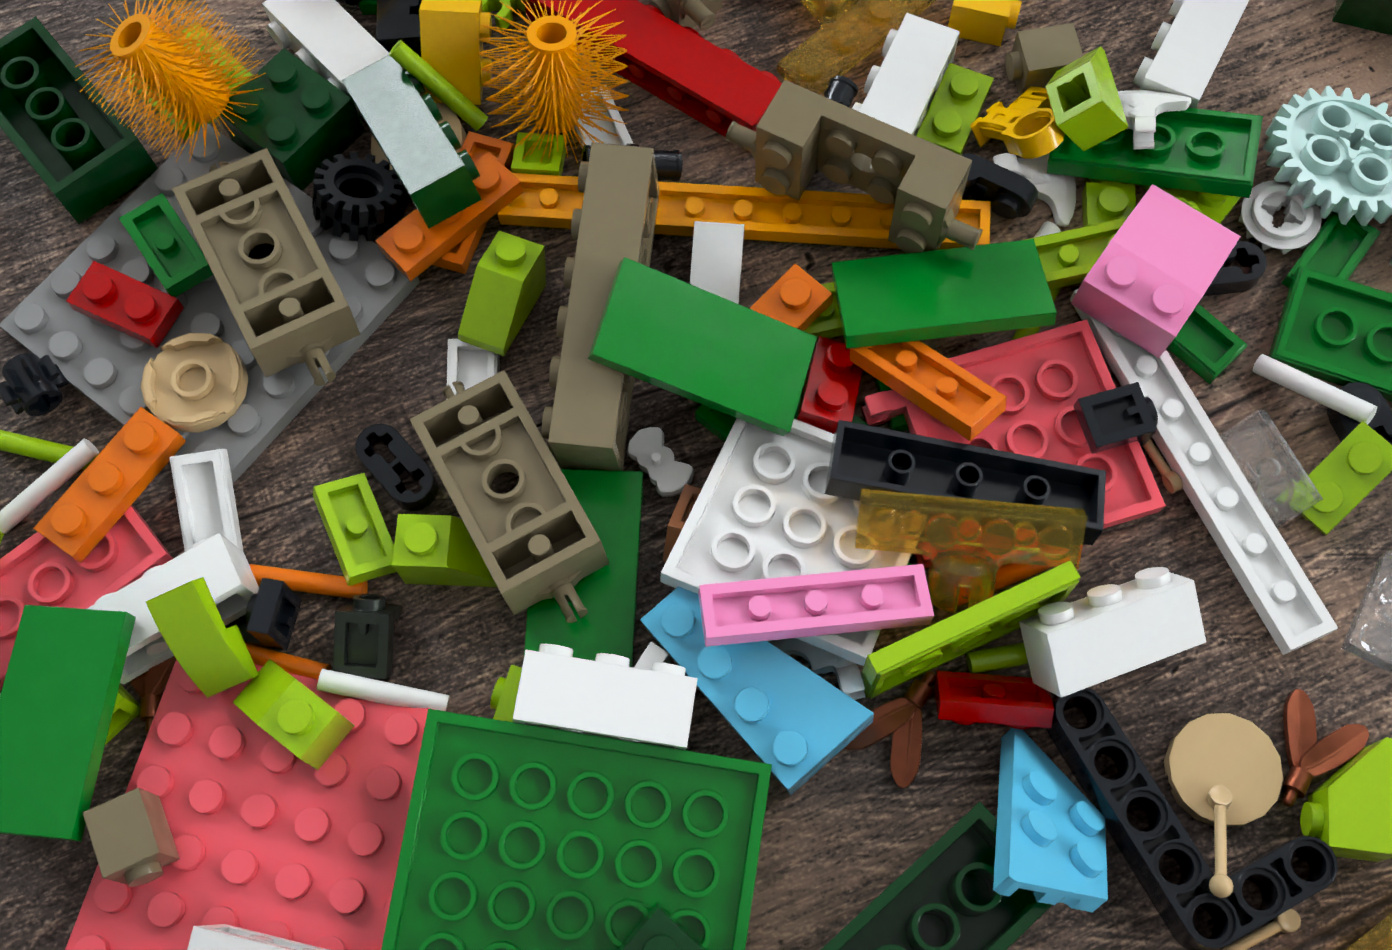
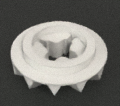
[1238,180,1322,255]

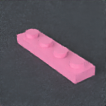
[698,564,934,647]

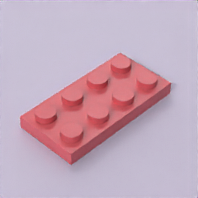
[0,505,174,691]

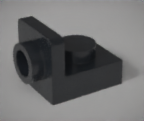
[1073,382,1158,454]
[237,578,302,651]

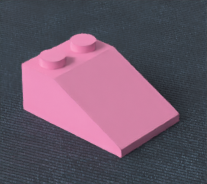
[1071,184,1241,358]

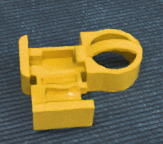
[970,86,1065,159]

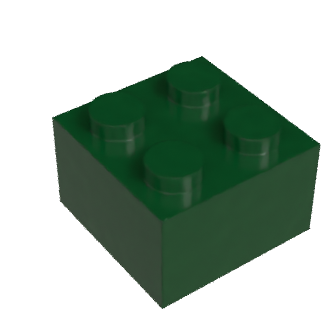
[219,48,365,191]

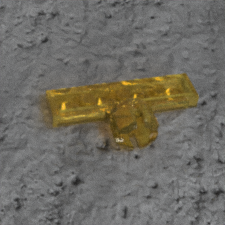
[776,0,936,94]
[855,489,1087,613]

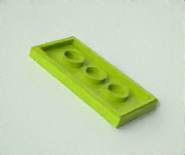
[861,560,1081,699]

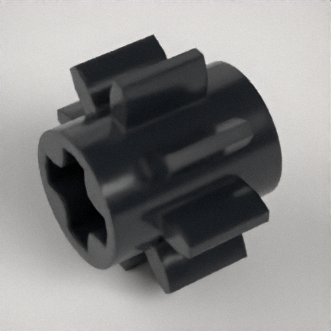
[0,353,69,416]

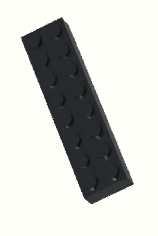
[825,420,1106,546]

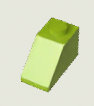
[458,231,546,356]
[392,514,497,587]
[232,659,355,770]
[1300,737,1392,862]

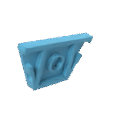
[993,728,1108,912]

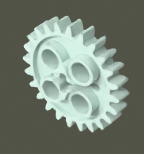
[1263,86,1392,226]

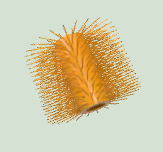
[75,0,266,162]
[477,0,629,163]

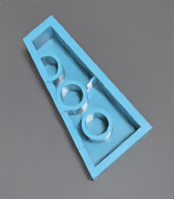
[640,586,874,796]

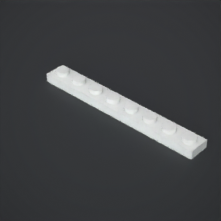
[1070,289,1338,655]

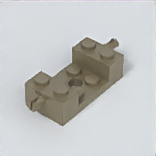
[725,80,983,254]
[172,148,361,386]
[410,370,610,623]

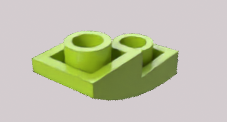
[146,577,259,698]

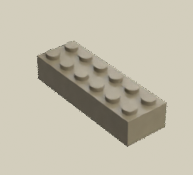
[542,142,660,471]

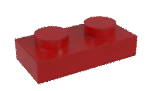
[66,261,184,348]
[797,336,863,434]
[934,671,1054,729]

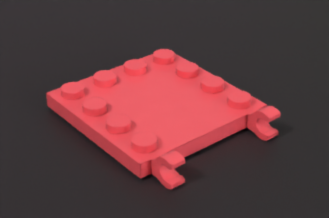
[861,319,1166,571]

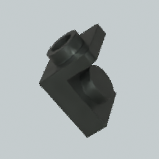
[333,594,401,679]

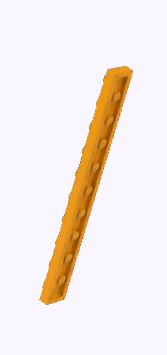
[497,173,991,250]

